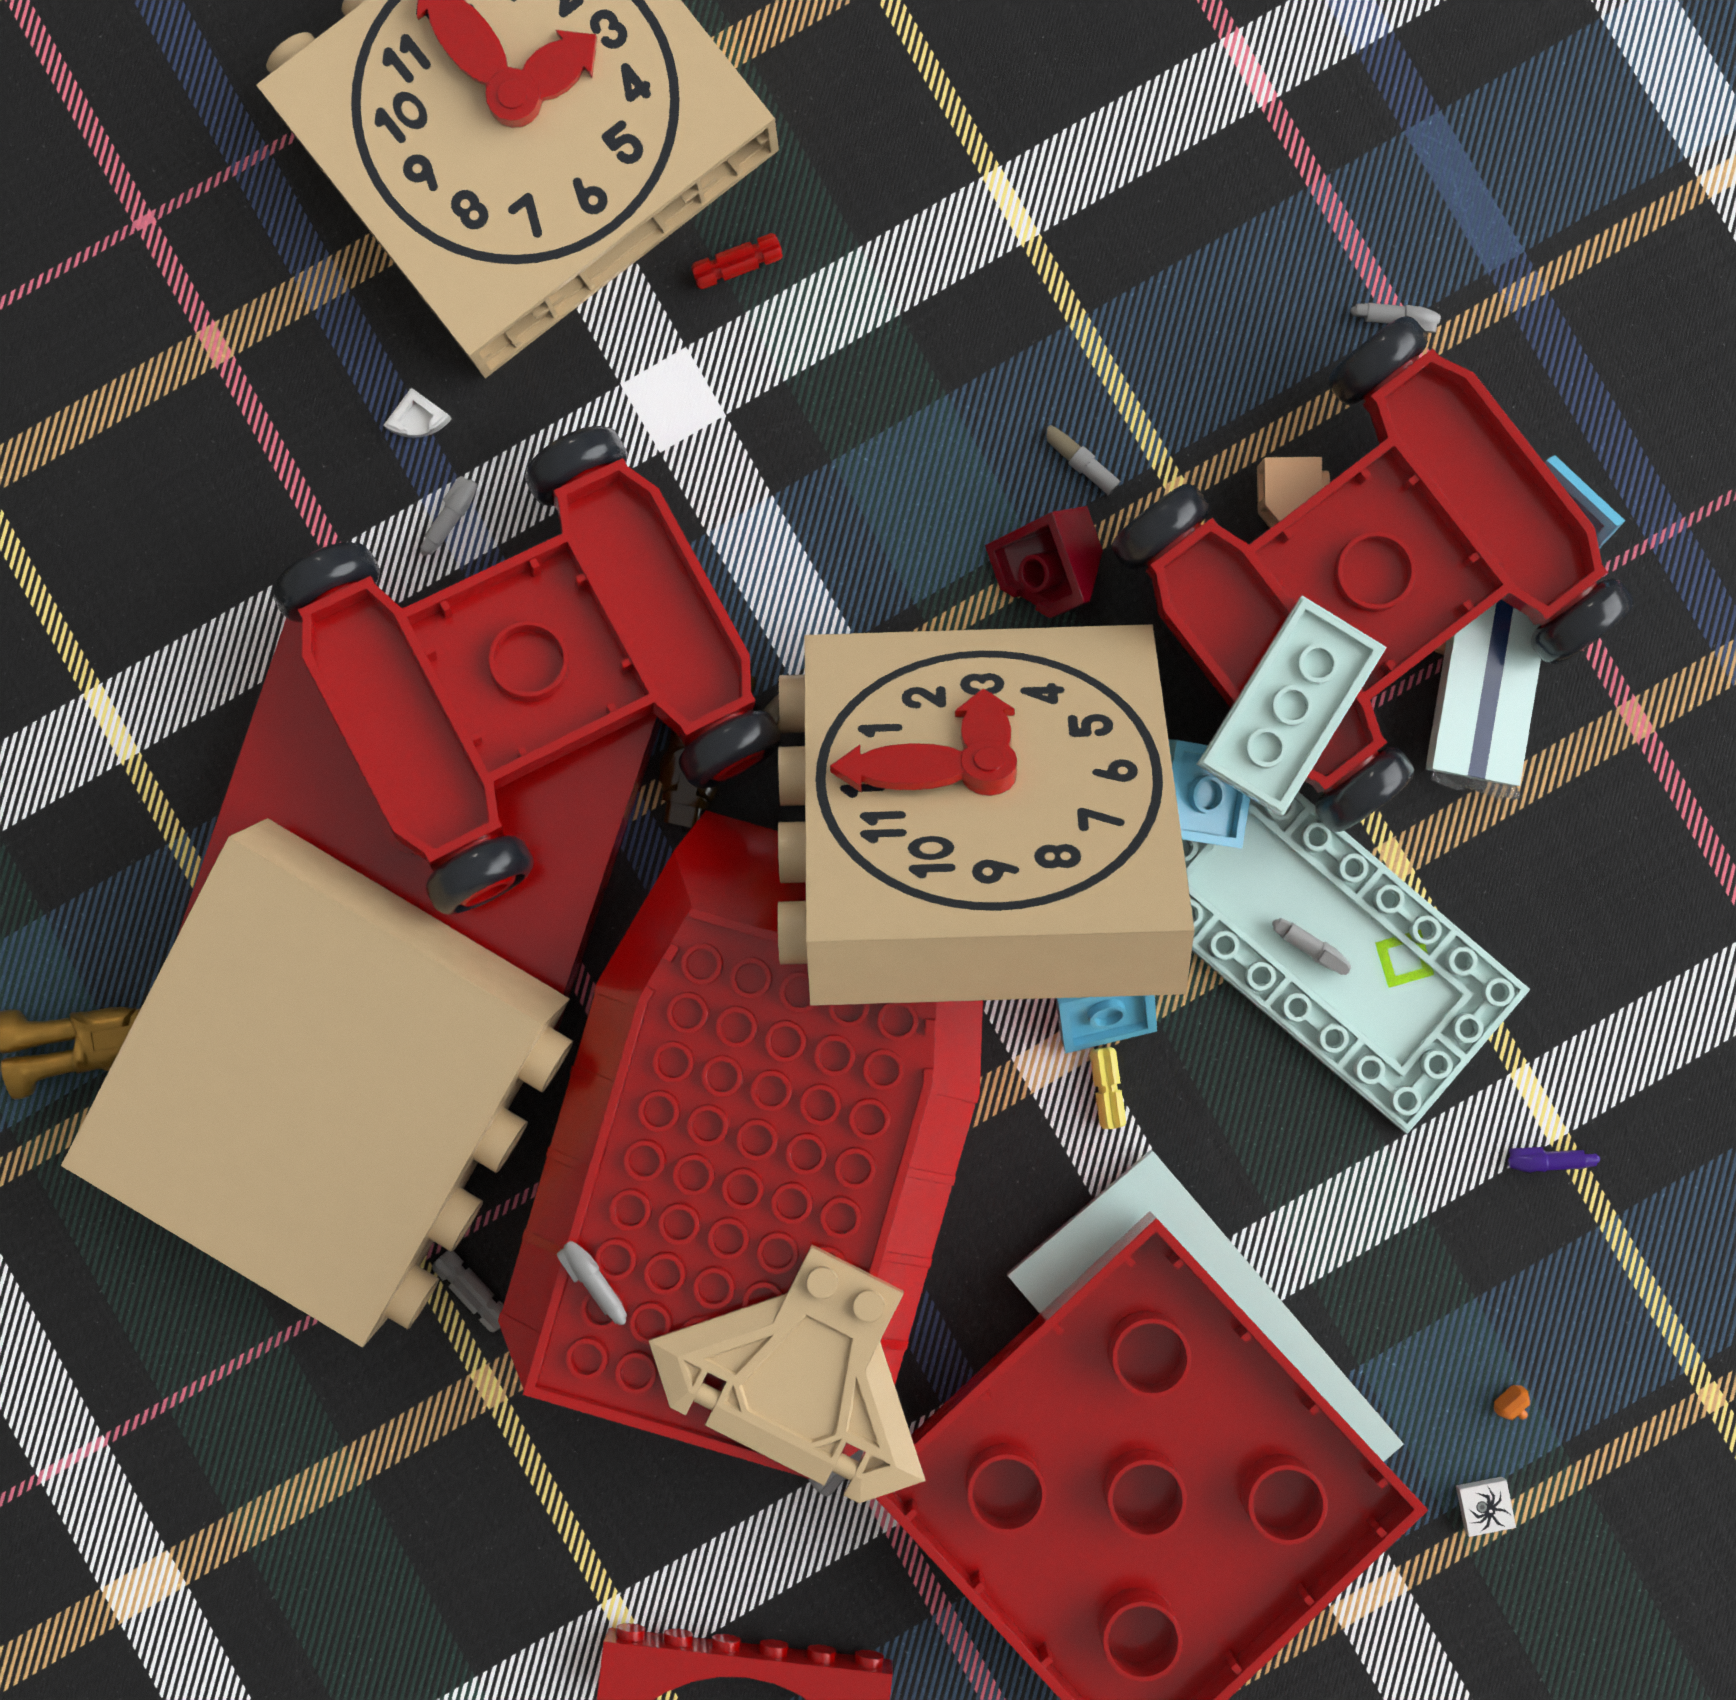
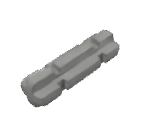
[432,1250,504,1332]

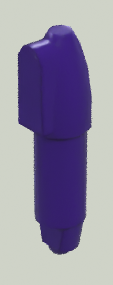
[1508,1147,1600,1173]

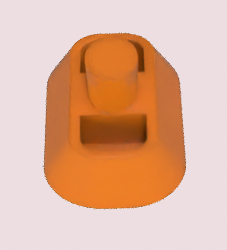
[1494,1385,1530,1420]

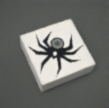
[1456,1477,1516,1537]

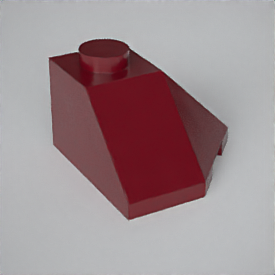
[985,506,1103,618]

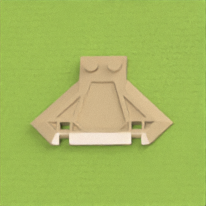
[649,1245,925,1503]

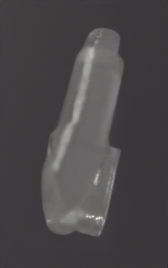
[1431,771,1520,800]

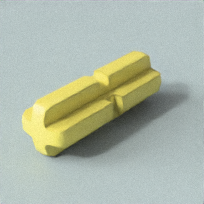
[1090,1047,1126,1129]

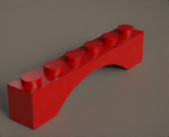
[597,1623,893,1700]

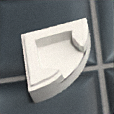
[384,388,452,438]

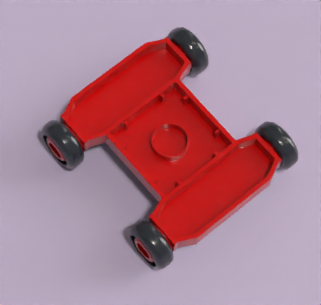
[1112,316,1633,832]
[273,426,782,915]

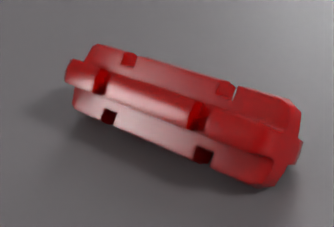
[691,233,782,289]

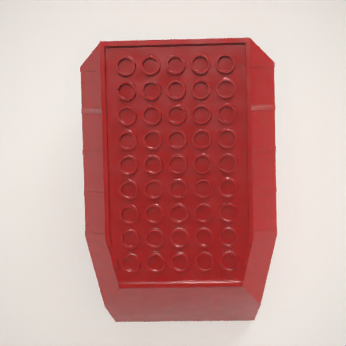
[498,810,983,1479]

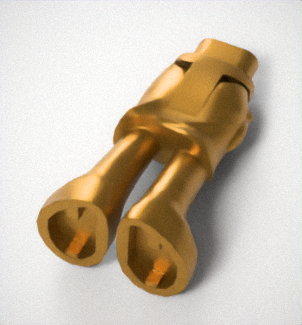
[0,1007,141,1100]

